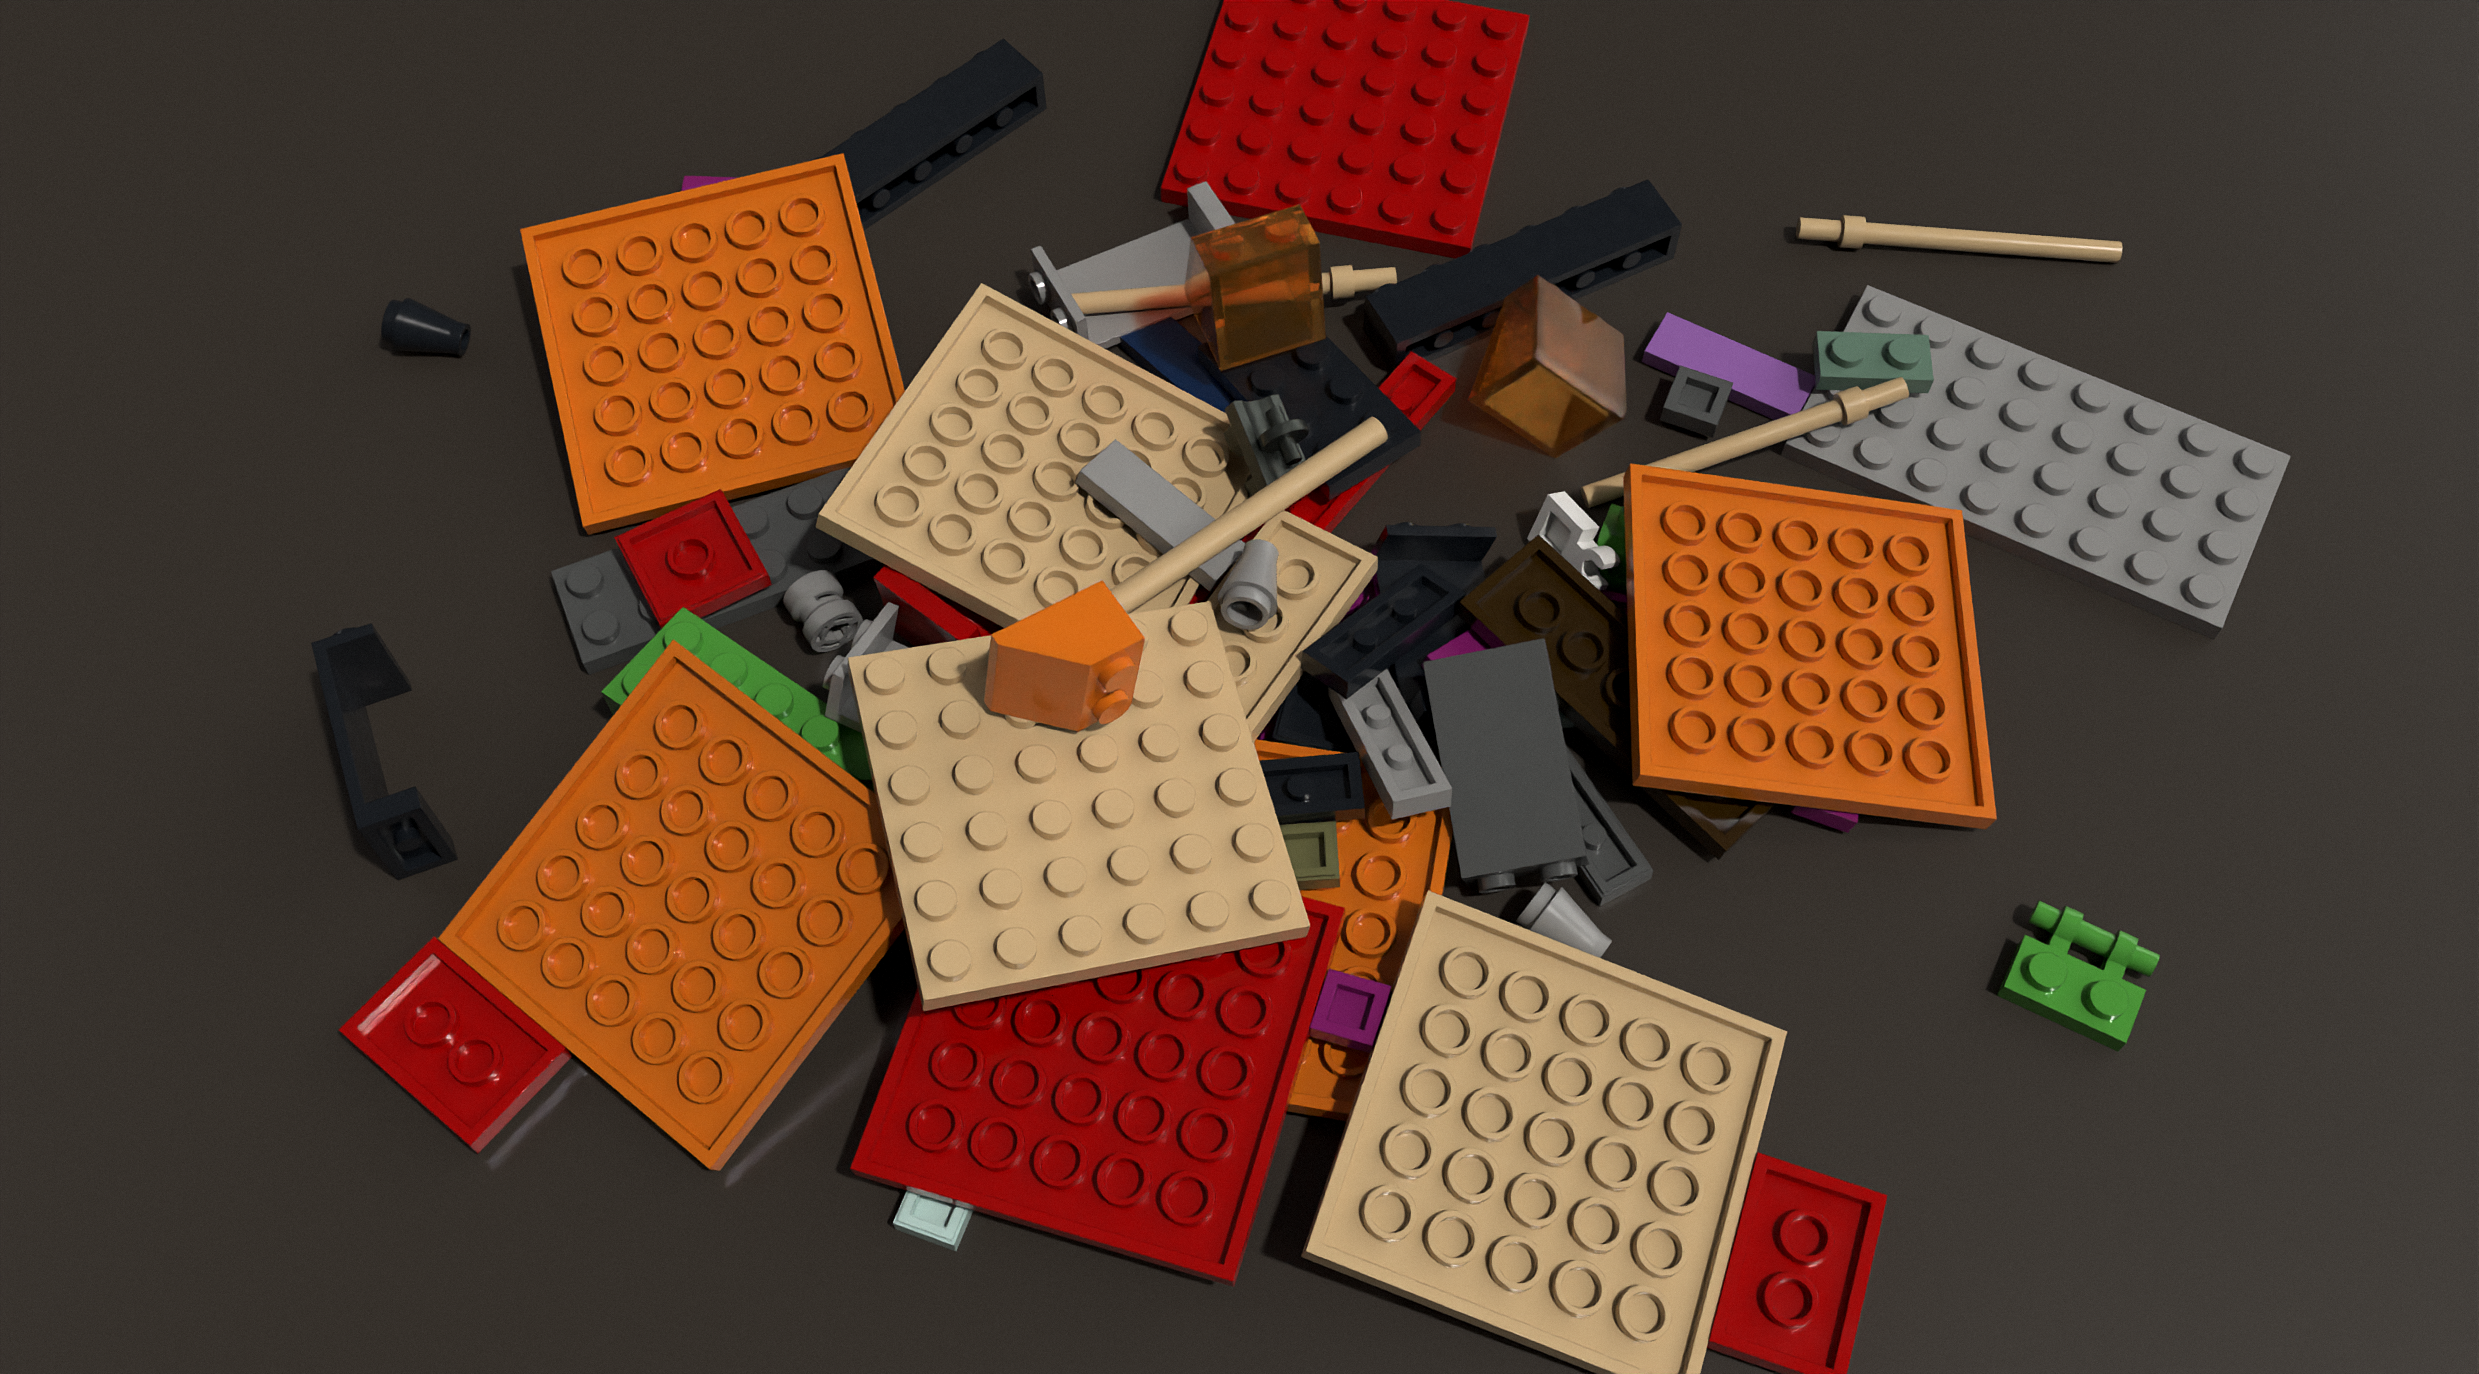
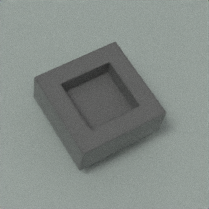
[1660,365,1733,438]

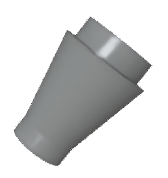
[1218,539,1279,630]
[1515,882,1612,958]

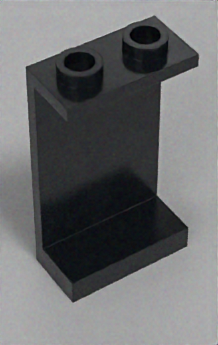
[1371,522,1497,740]
[311,623,458,881]

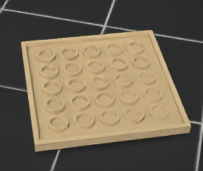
[816,283,1251,628]
[848,601,1310,1011]
[1301,890,1787,1374]

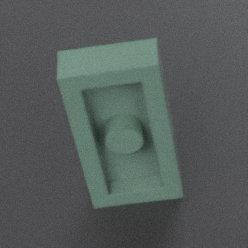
[1812,331,1934,393]

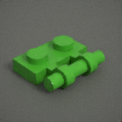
[1997,900,2160,1052]

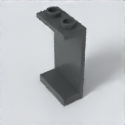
[1423,638,1589,893]

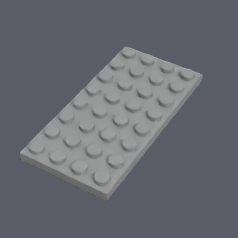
[1781,285,2291,640]

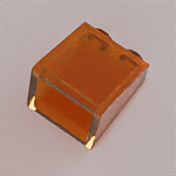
[1184,204,1326,371]
[1468,275,1627,458]

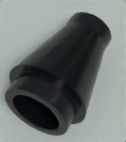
[381,298,471,356]

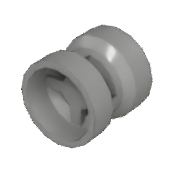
[783,570,863,652]

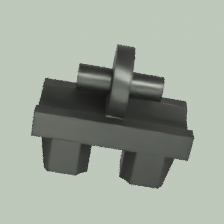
[1223,394,1309,497]

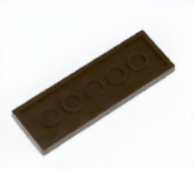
[1455,534,1777,860]

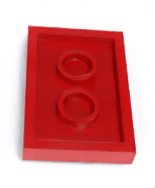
[338,937,572,1154]
[1707,1152,1888,1374]

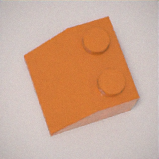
[984,580,1145,732]

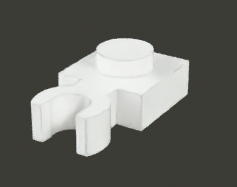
[1527,491,1621,591]

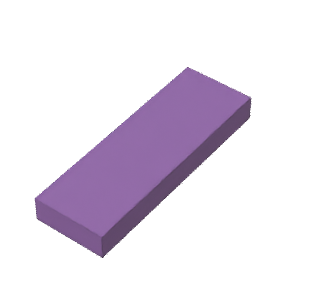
[1642,312,1816,420]

